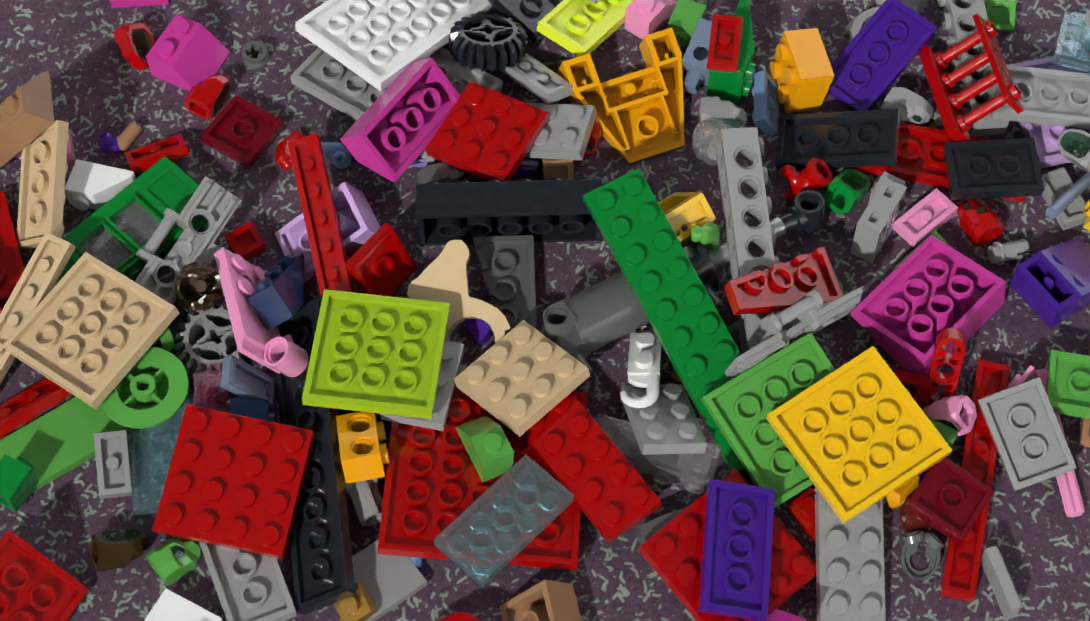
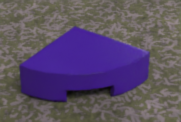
[464,302,492,346]

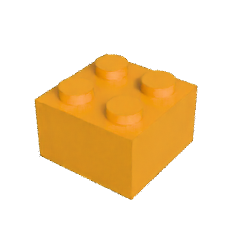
[769,28,835,114]

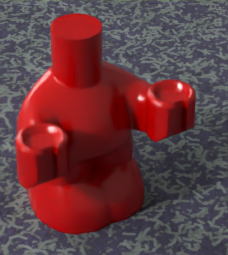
[779,157,833,203]

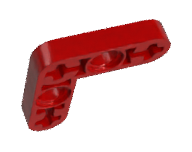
[891,328,966,407]

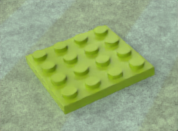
[302,289,450,419]

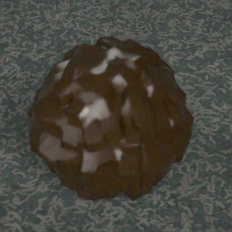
[174,261,224,311]

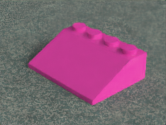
[851,235,1006,375]

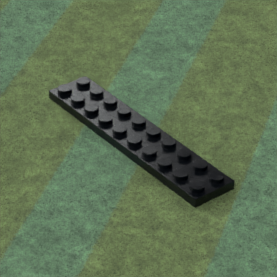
[276,297,356,615]

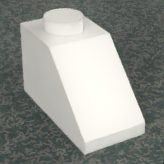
[65,159,136,210]

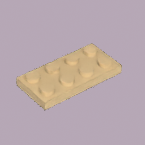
[16,120,69,249]

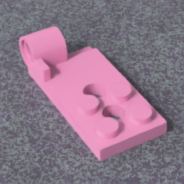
[214,247,308,377]

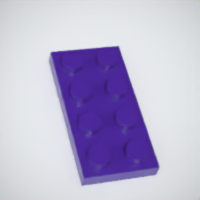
[827,0,937,111]
[699,479,775,621]

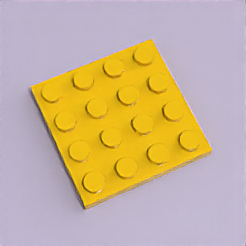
[766,346,952,525]

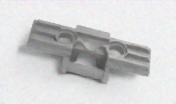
[135,176,242,305]
[725,287,863,377]

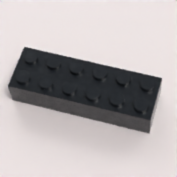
[416,177,602,246]

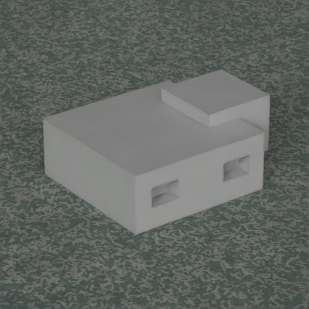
[850,171,907,263]

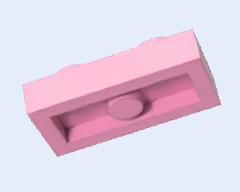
[892,188,958,248]

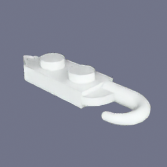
[620,324,662,408]

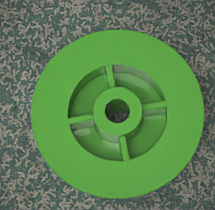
[101,347,189,429]

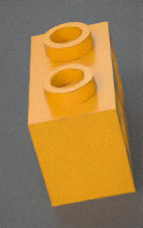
[336,412,389,484]

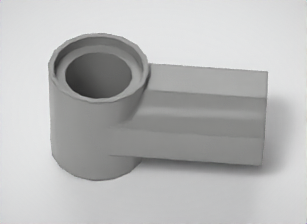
[344,476,383,526]

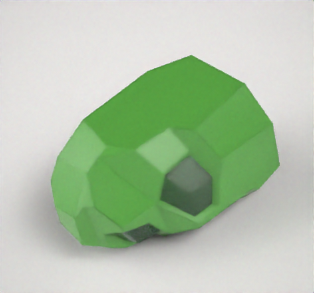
[145,538,202,586]

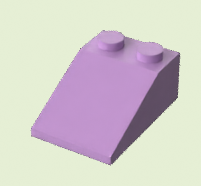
[274,182,380,280]

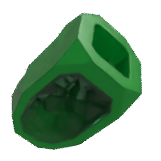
[823,169,871,215]

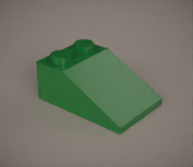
[707,0,757,105]

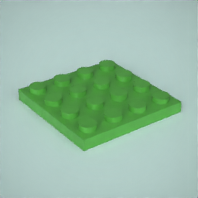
[701,332,835,508]

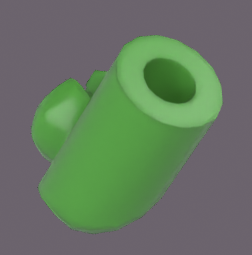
[691,222,720,250]

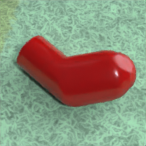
[275,130,303,171]

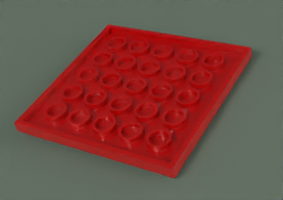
[378,385,587,570]

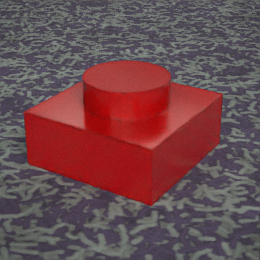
[224,221,267,260]

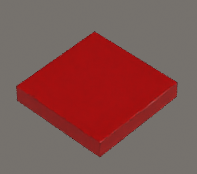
[344,223,417,296]

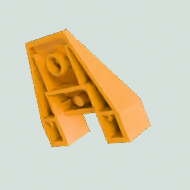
[558,27,685,164]

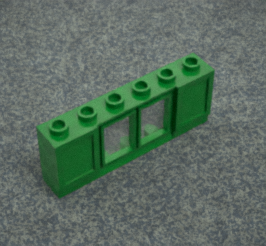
[24,156,209,285]

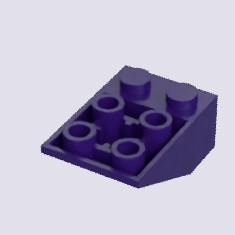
[1010,237,1090,329]

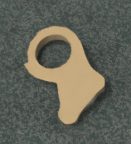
[407,240,511,375]

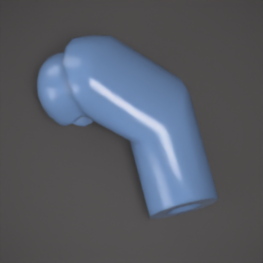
[321,142,352,169]

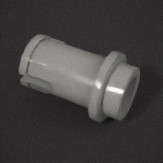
[987,239,1030,266]

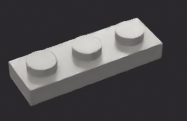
[499,53,572,105]

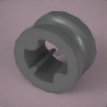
[241,41,269,69]

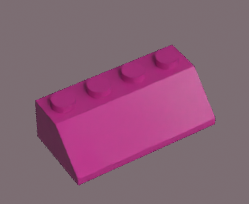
[340,57,460,182]

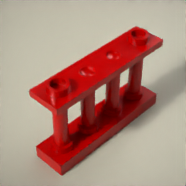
[919,13,1024,142]

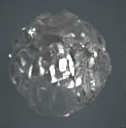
[692,117,733,165]

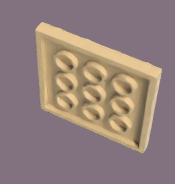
[2,252,179,410]

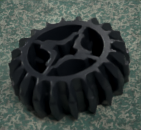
[449,12,527,72]

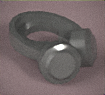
[900,529,945,581]

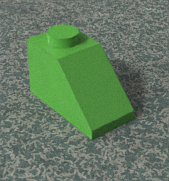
[456,416,514,482]

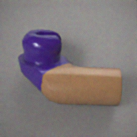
[97,122,142,153]

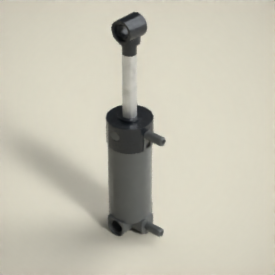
[543,190,825,374]

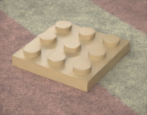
[454,320,590,436]

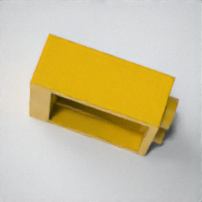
[658,192,716,242]

